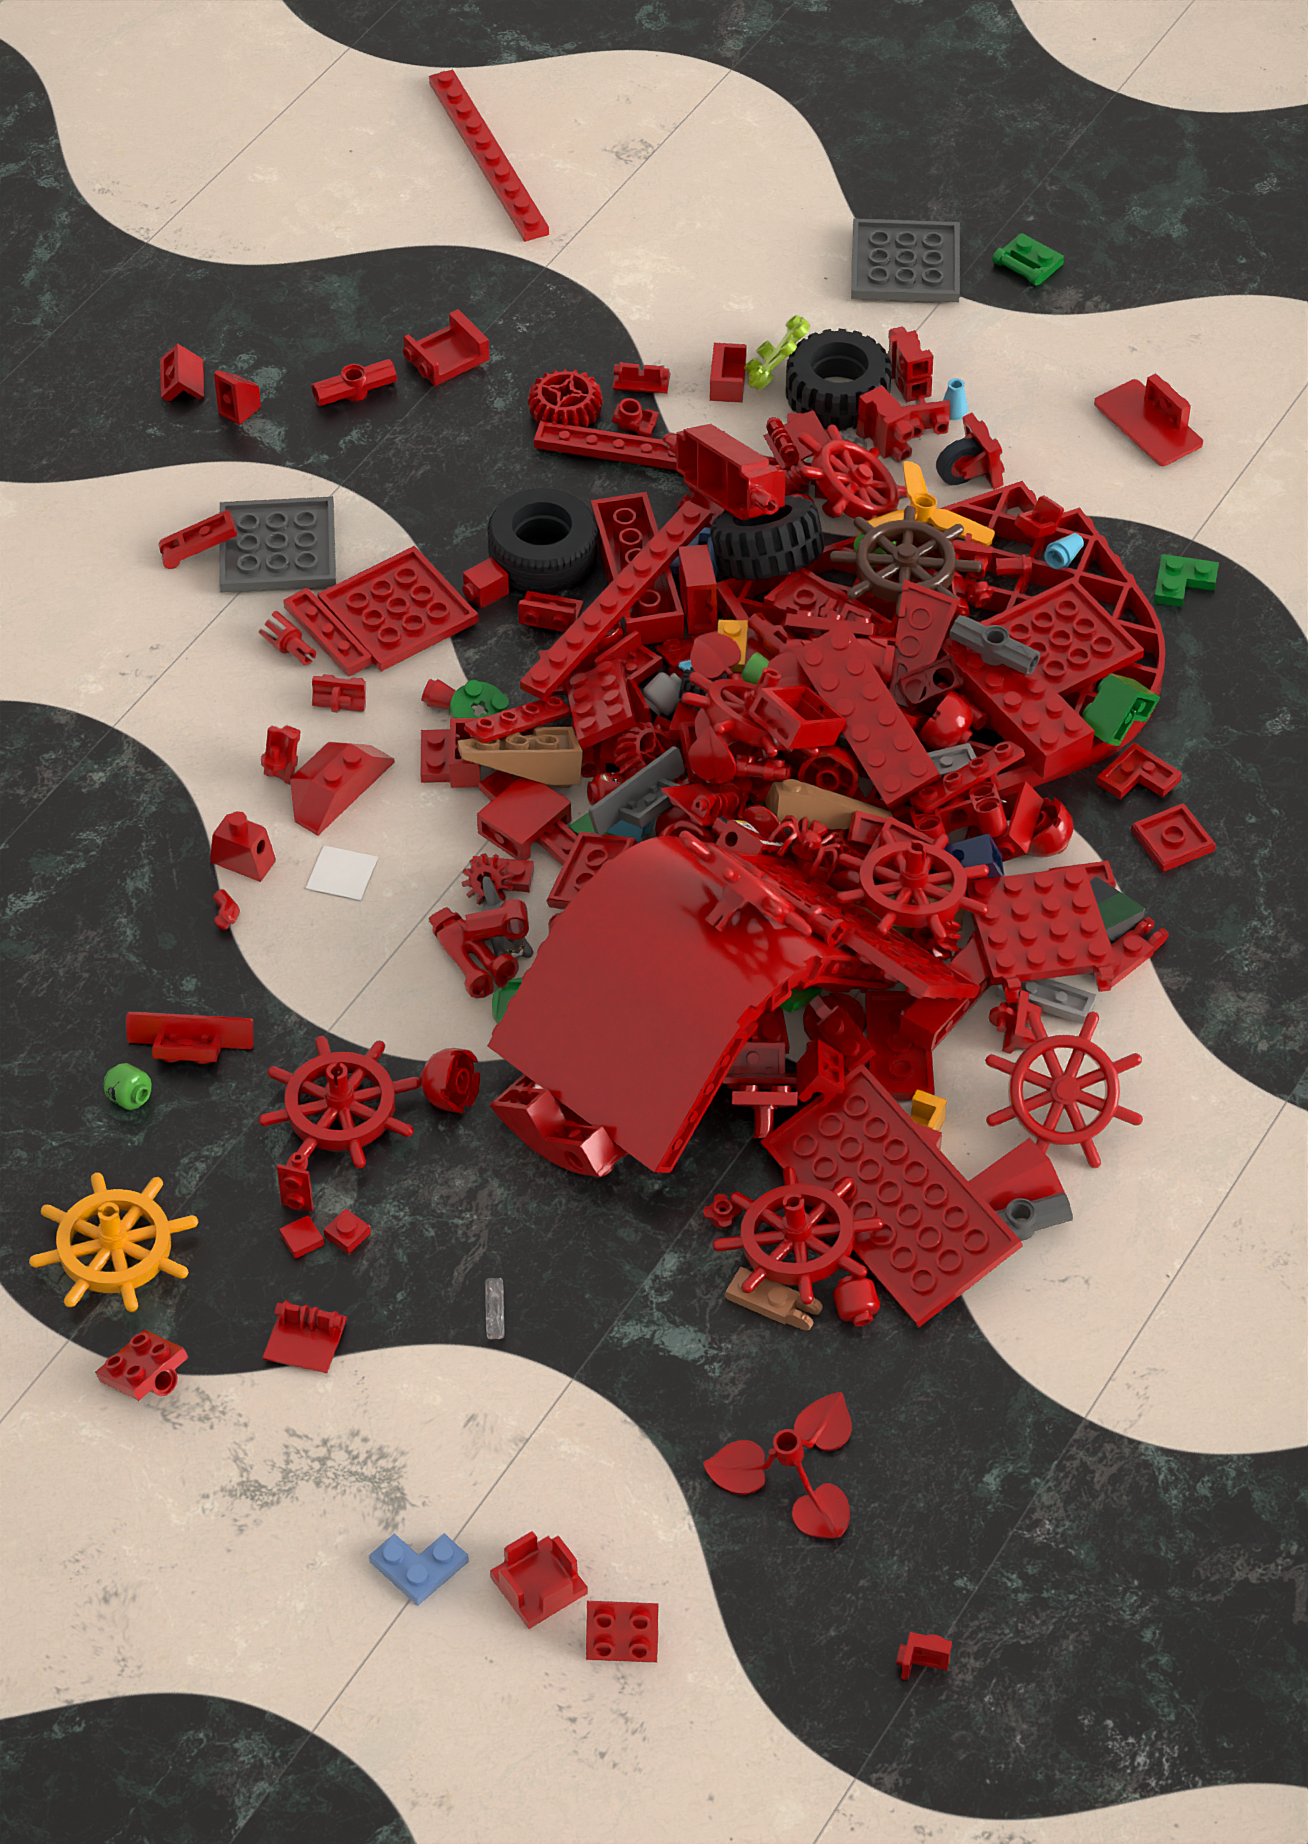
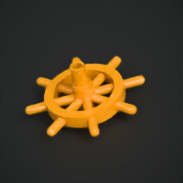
[29,1173,198,1312]

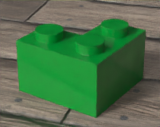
[1082,673,1161,746]

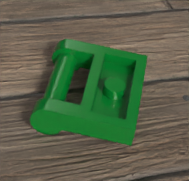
[992,233,1064,286]

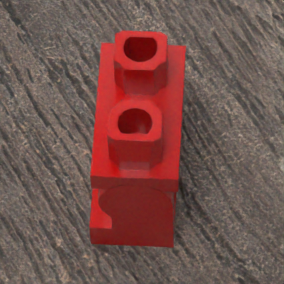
[888,326,934,403]
[856,385,914,462]

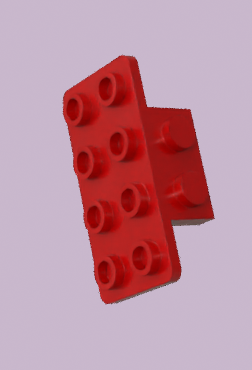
[1094,373,1203,467]

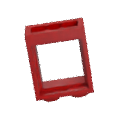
[678,544,717,635]
[748,685,847,749]
[965,781,1044,862]

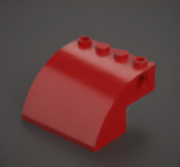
[490,1074,629,1177]

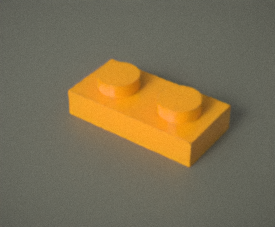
[718,620,748,672]

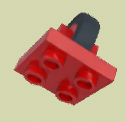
[936,412,1005,490]

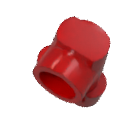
[612,398,659,438]

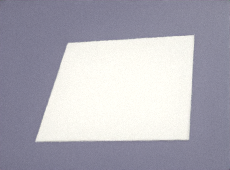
[305,845,379,901]

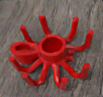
[768,815,844,878]

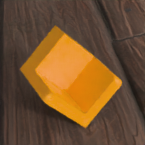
[910,1089,947,1131]

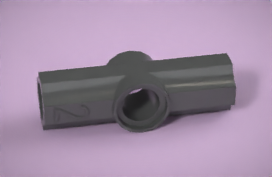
[949,615,1041,676]
[995,1192,1073,1241]

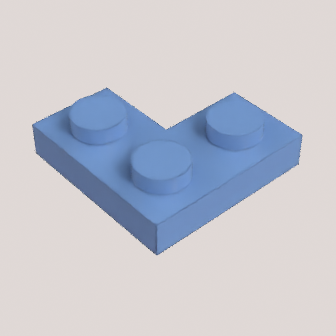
[369,1533,469,1606]

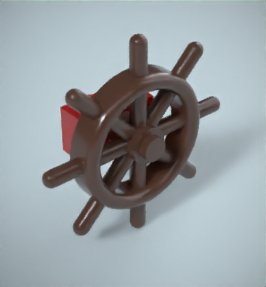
[829,506,982,618]

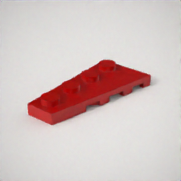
[763,567,892,636]
[889,579,959,710]

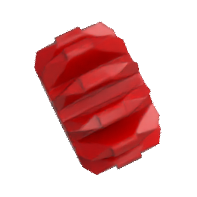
[461,853,514,905]
[909,915,963,961]

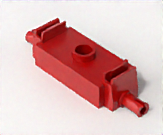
[663,424,785,520]

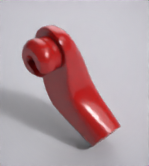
[828,869,867,908]

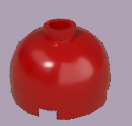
[917,691,973,751]
[798,745,859,798]
[1027,797,1074,858]
[420,1048,480,1113]

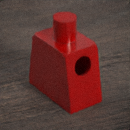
[210,811,276,882]

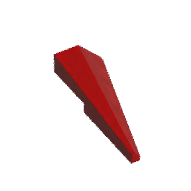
[968,1138,1066,1211]

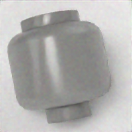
[643,672,682,716]

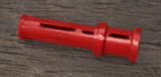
[765,877,847,946]

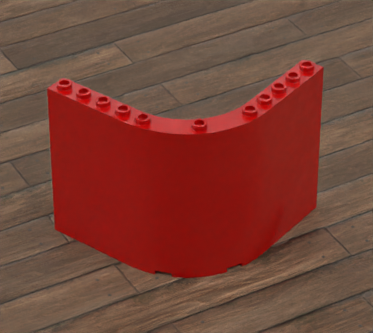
[487,836,891,1173]

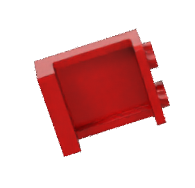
[402,309,490,386]
[477,777,572,861]

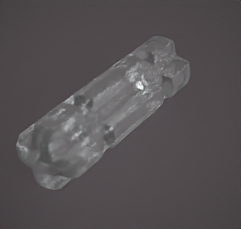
[485,1278,504,1340]

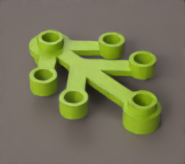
[744,314,810,391]

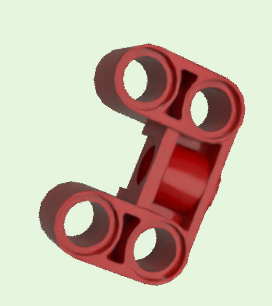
[910,781,1008,845]

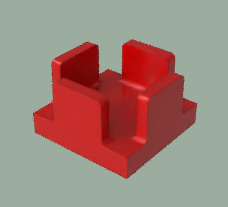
[490,1531,588,1629]

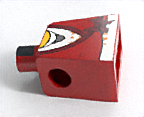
[711,816,790,857]

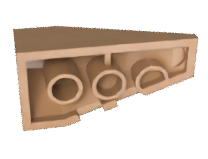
[457,727,582,788]
[765,779,894,829]

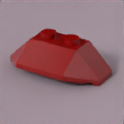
[290,742,395,836]

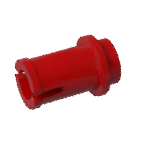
[996,554,1032,577]

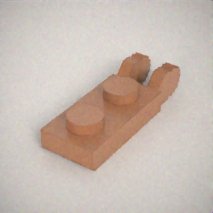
[725,1267,823,1331]

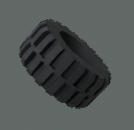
[785,328,892,431]
[710,496,825,581]

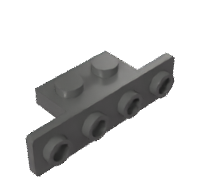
[588,746,685,835]

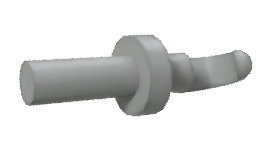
[826,431,867,449]

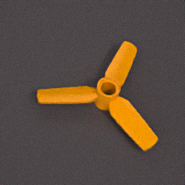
[857,461,995,546]

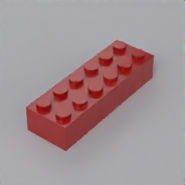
[591,492,684,645]
[936,620,1094,780]
[794,621,942,811]

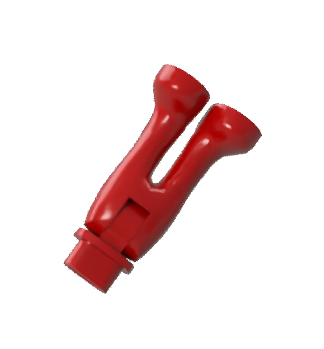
[429,907,519,998]

